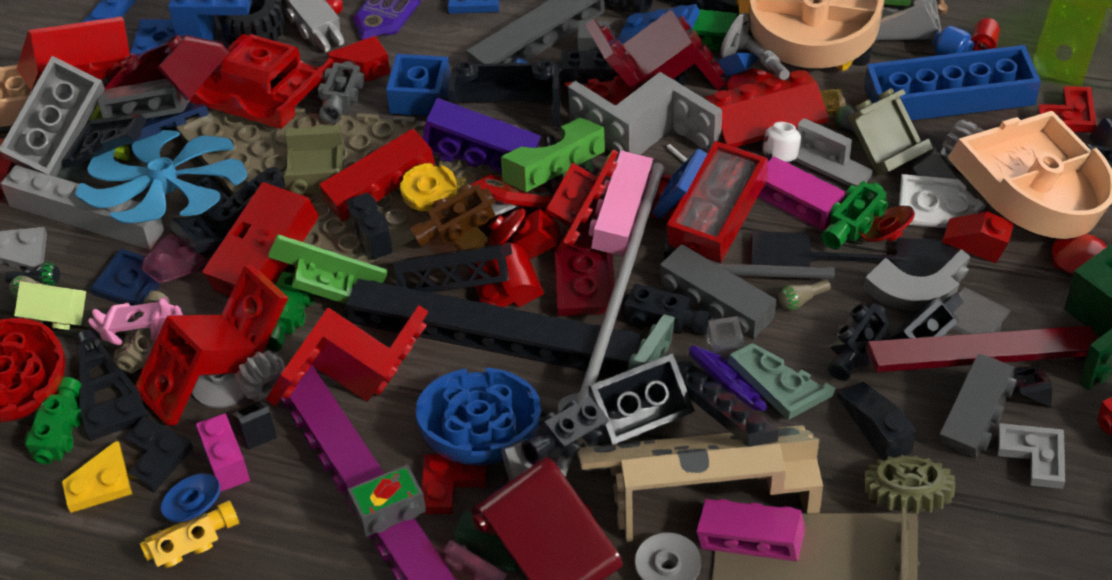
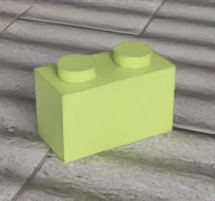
[14,281,86,330]

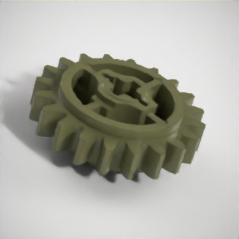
[864,455,955,514]

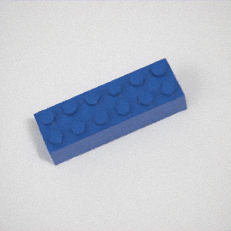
[864,45,1041,120]

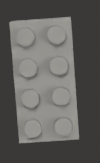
[0,56,105,177]

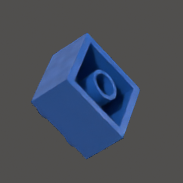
[386,54,450,116]

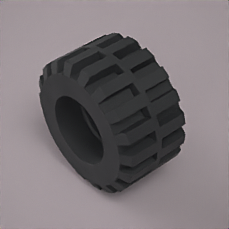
[218,0,285,45]

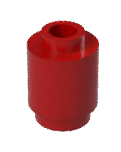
[971,18,1000,51]

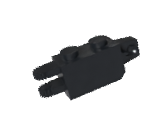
[887,293,964,340]

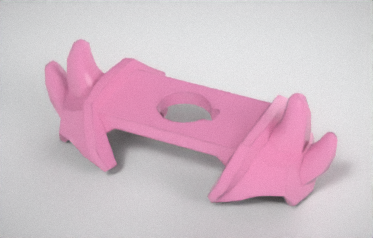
[88,297,183,345]

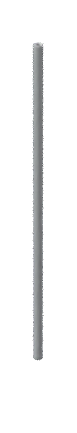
[556,163,664,477]

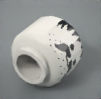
[763,122,801,162]

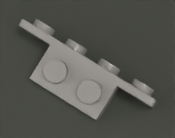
[794,118,873,187]

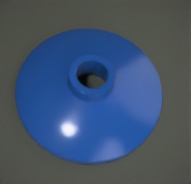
[161,473,221,522]

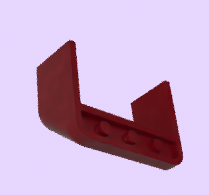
[104,34,229,101]

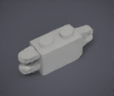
[285,0,344,52]

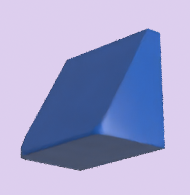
[718,53,758,76]

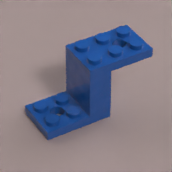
[130,0,252,55]

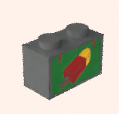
[348,464,426,536]

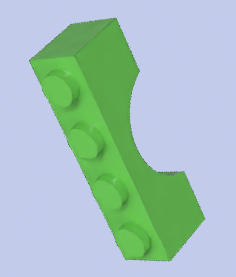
[501,117,605,192]

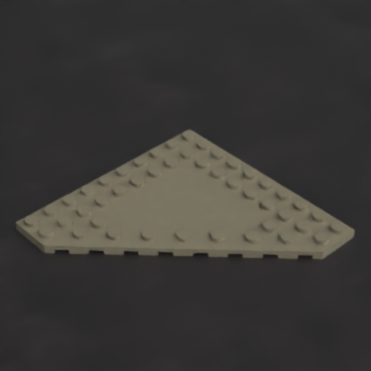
[175,108,541,267]

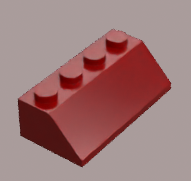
[16,17,130,91]
[705,70,829,147]

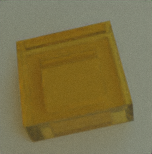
[819,89,845,115]

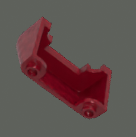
[470,457,623,580]

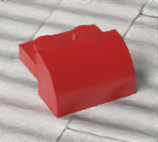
[468,243,544,308]

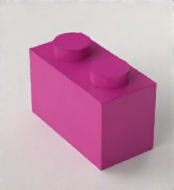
[196,413,250,492]

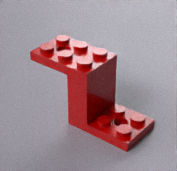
[135,265,288,426]
[266,305,428,407]

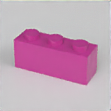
[758,156,845,231]
[697,499,805,562]

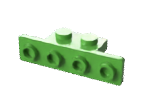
[268,235,387,304]

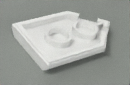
[899,174,986,229]

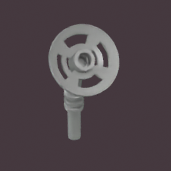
[720,12,790,80]

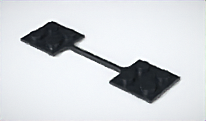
[751,231,956,279]

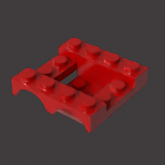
[190,34,334,129]

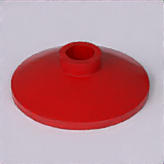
[861,205,915,242]
[485,208,526,246]

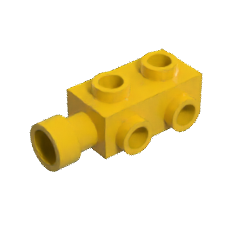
[140,500,240,568]

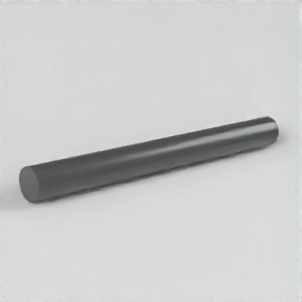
[717,263,835,279]

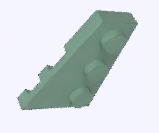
[628,314,675,370]
[728,343,835,420]

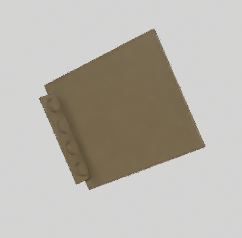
[713,509,920,580]

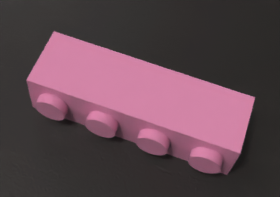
[588,151,653,256]

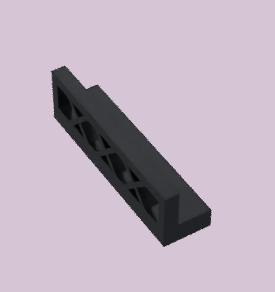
[393,242,513,292]

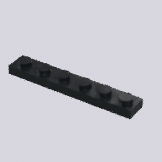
[677,361,778,447]

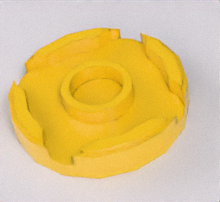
[400,163,457,211]

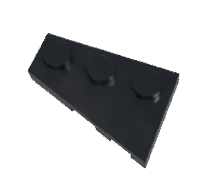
[62,113,147,168]

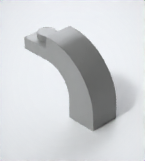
[863,249,970,312]

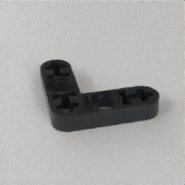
[193,167,285,230]

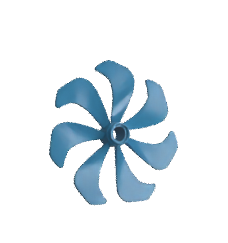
[75,130,248,223]

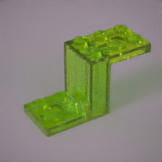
[1033,0,1112,86]

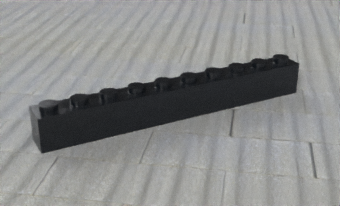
[346,279,641,376]

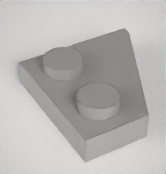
[0,227,47,269]

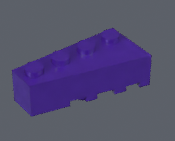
[423,98,541,172]

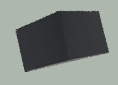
[231,402,277,450]

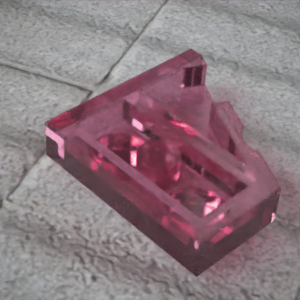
[142,233,206,284]
[437,540,507,580]

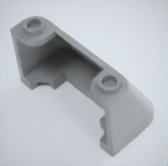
[875,0,941,41]

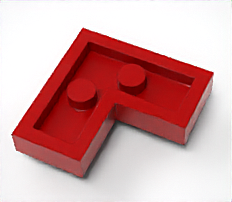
[1037,86,1097,133]
[421,454,488,514]

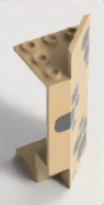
[577,425,823,542]

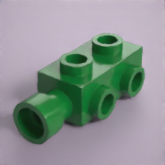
[821,181,888,250]
[265,272,315,352]
[25,377,82,465]

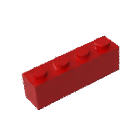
[319,128,435,222]

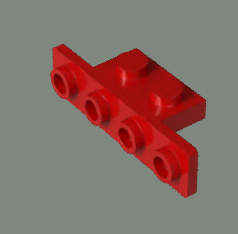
[544,149,618,252]

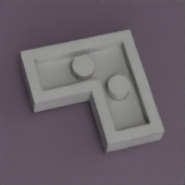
[998,423,1065,489]

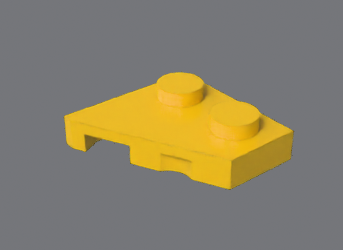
[62,441,132,513]

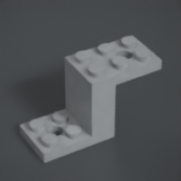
[568,72,722,157]

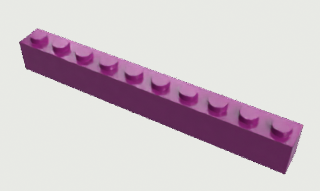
[280,365,455,580]

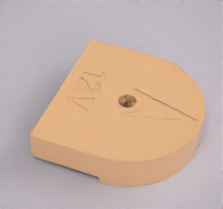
[749,0,885,68]
[948,111,1112,239]

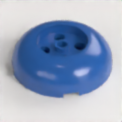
[416,368,541,466]

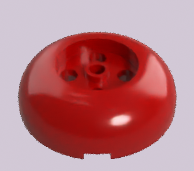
[0,318,66,423]

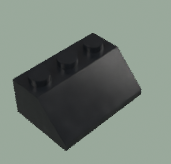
[588,353,695,446]

